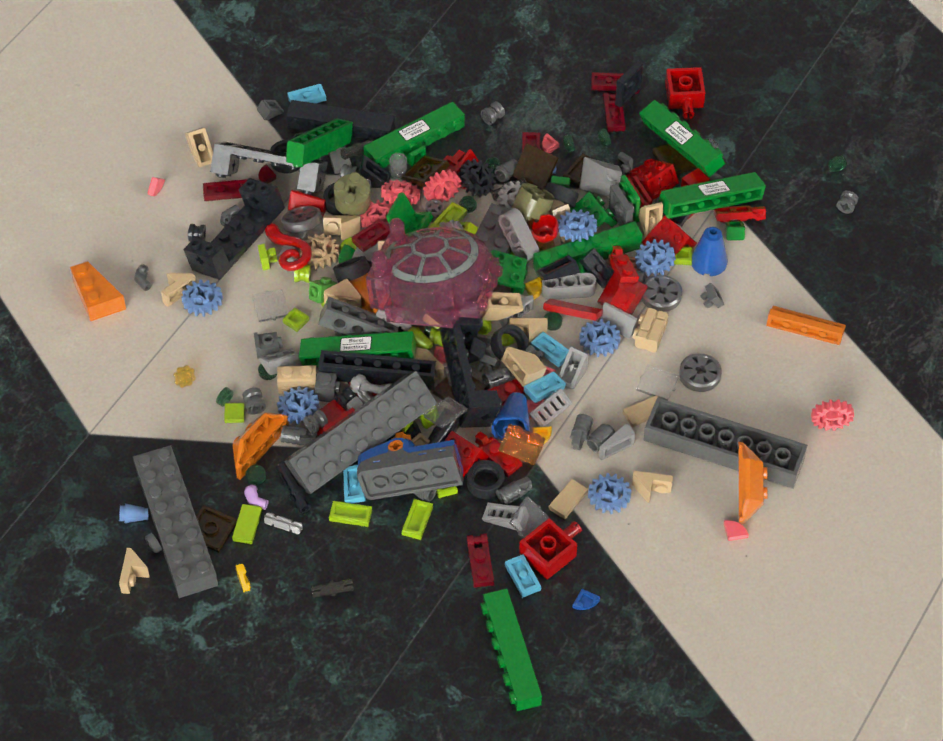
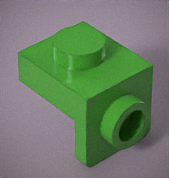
[309,277,337,303]

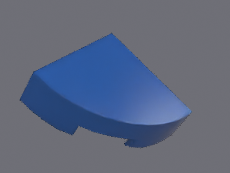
[573,589,600,610]

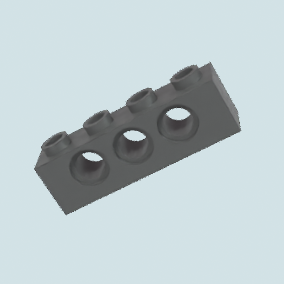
[318,297,399,335]

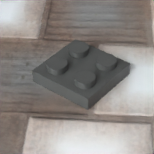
[609,183,634,226]

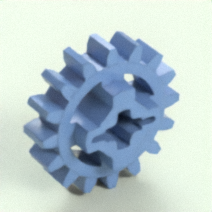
[558,209,597,242]
[635,239,676,276]
[181,279,223,317]
[579,319,621,357]
[277,386,320,425]
[588,473,631,514]

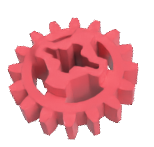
[423,169,462,203]
[381,180,420,205]
[360,199,393,230]
[811,399,854,431]

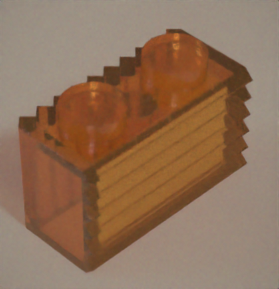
[498,424,545,465]

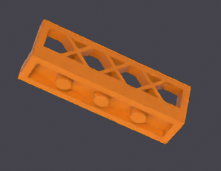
[767,306,846,345]

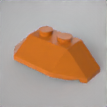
[233,412,289,480]
[739,442,768,524]

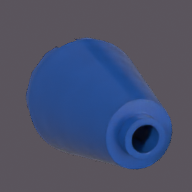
[691,227,728,276]
[491,392,530,446]

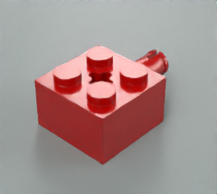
[665,67,705,119]
[519,518,582,580]

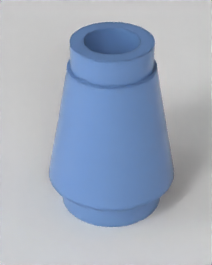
[119,503,148,523]

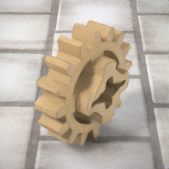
[299,233,339,270]

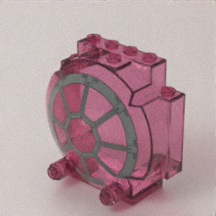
[366,218,503,328]

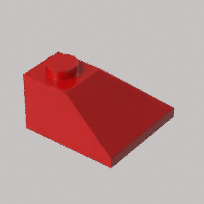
[597,272,648,315]

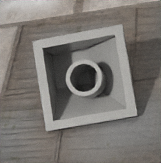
[579,157,622,196]

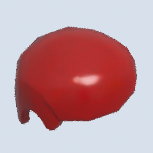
[531,214,559,243]

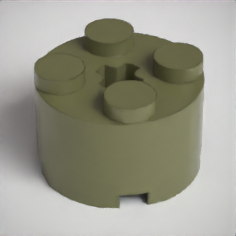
[334,172,371,215]
[511,183,555,221]

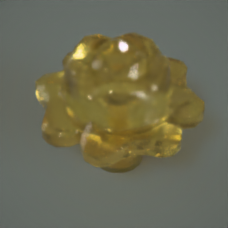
[173,365,196,388]

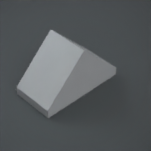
[559,346,588,389]

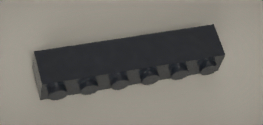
[286,100,395,141]
[318,350,436,390]

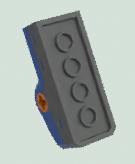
[357,432,463,500]

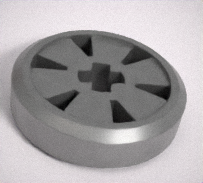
[281,206,322,233]
[641,275,682,312]
[679,353,722,392]

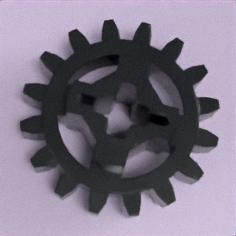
[458,158,496,197]

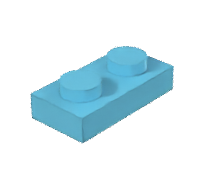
[287,84,326,103]
[530,332,569,367]
[523,372,566,403]
[343,465,366,504]
[505,554,541,598]

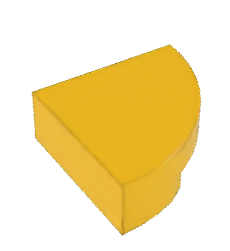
[525,277,542,300]
[532,426,552,447]
[236,564,251,592]

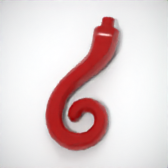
[265,223,312,271]

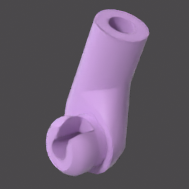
[244,485,268,510]

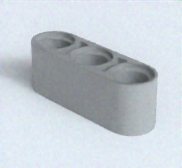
[498,208,539,262]
[542,273,596,300]

